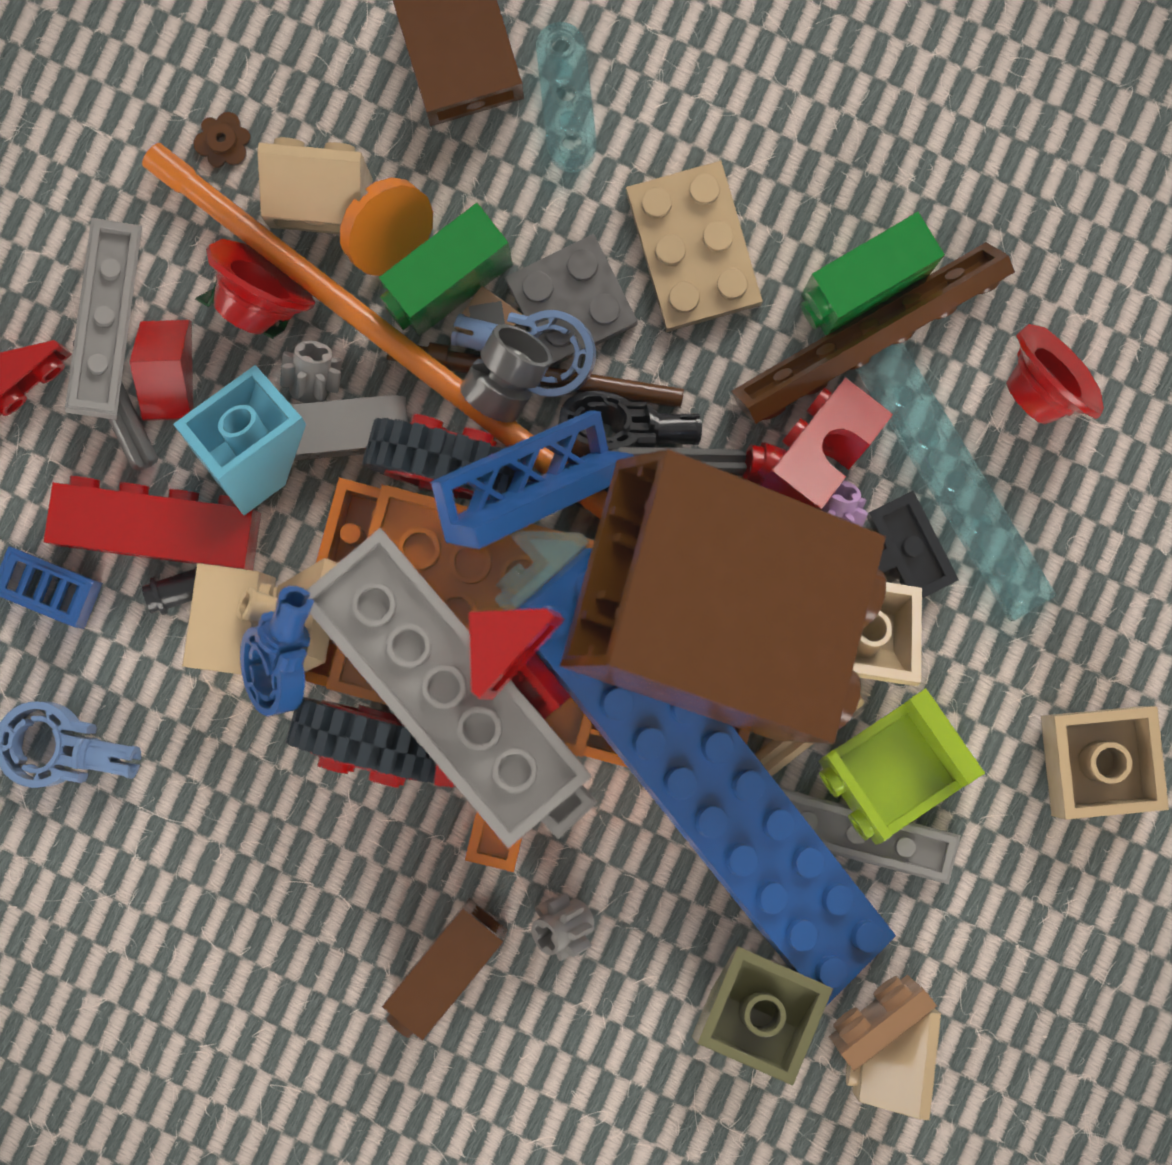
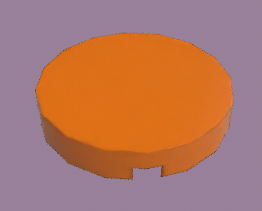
[340,177,433,276]

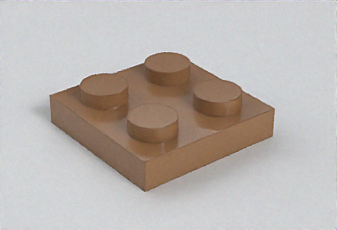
[828,974,937,1071]

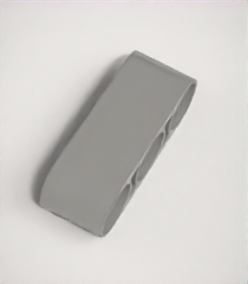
[291,395,408,461]

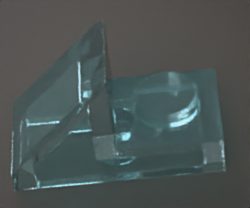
[495,531,590,610]

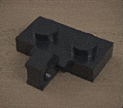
[867,491,959,598]

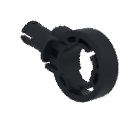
[558,391,702,458]

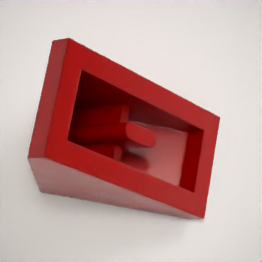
[130,320,193,421]
[469,608,566,700]

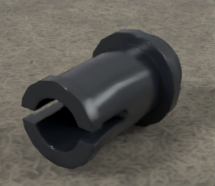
[142,567,197,615]

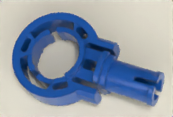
[240,586,314,716]

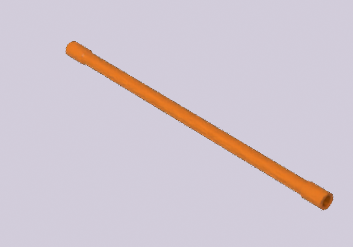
[142,143,608,519]

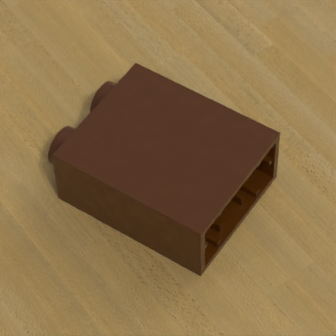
[560,449,886,744]

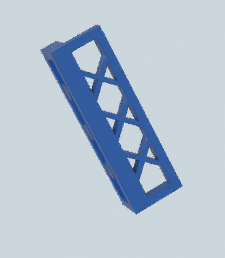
[431,411,633,549]

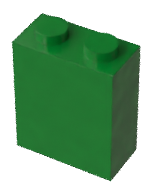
[379,203,513,337]
[800,211,945,335]

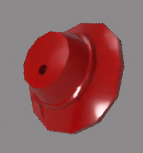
[206,238,316,334]
[1006,324,1104,424]

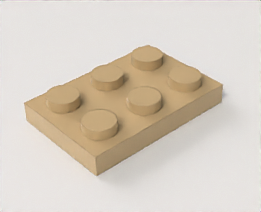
[626,160,763,332]

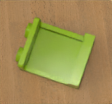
[818,688,985,845]

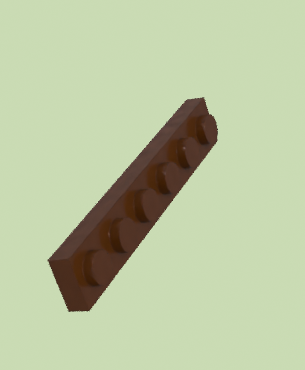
[731,242,1015,424]

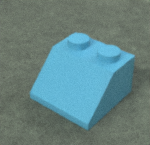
[173,365,306,515]

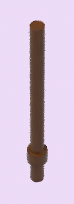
[387,342,684,408]

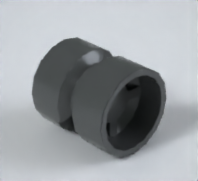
[460,324,553,423]

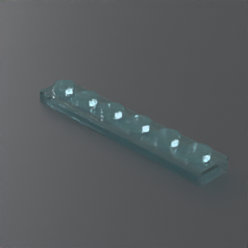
[856,343,1057,622]

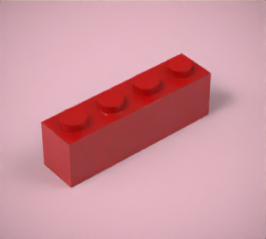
[43,476,261,571]

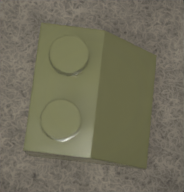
[691,946,833,1086]

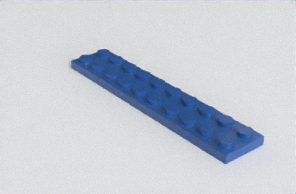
[517,548,896,1006]

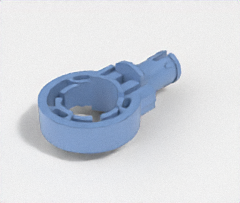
[451,310,596,397]
[0,702,141,788]

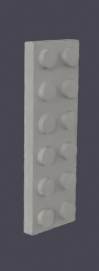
[307,528,592,849]

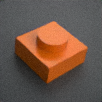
[465,811,523,872]

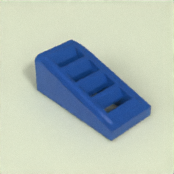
[0,546,103,629]

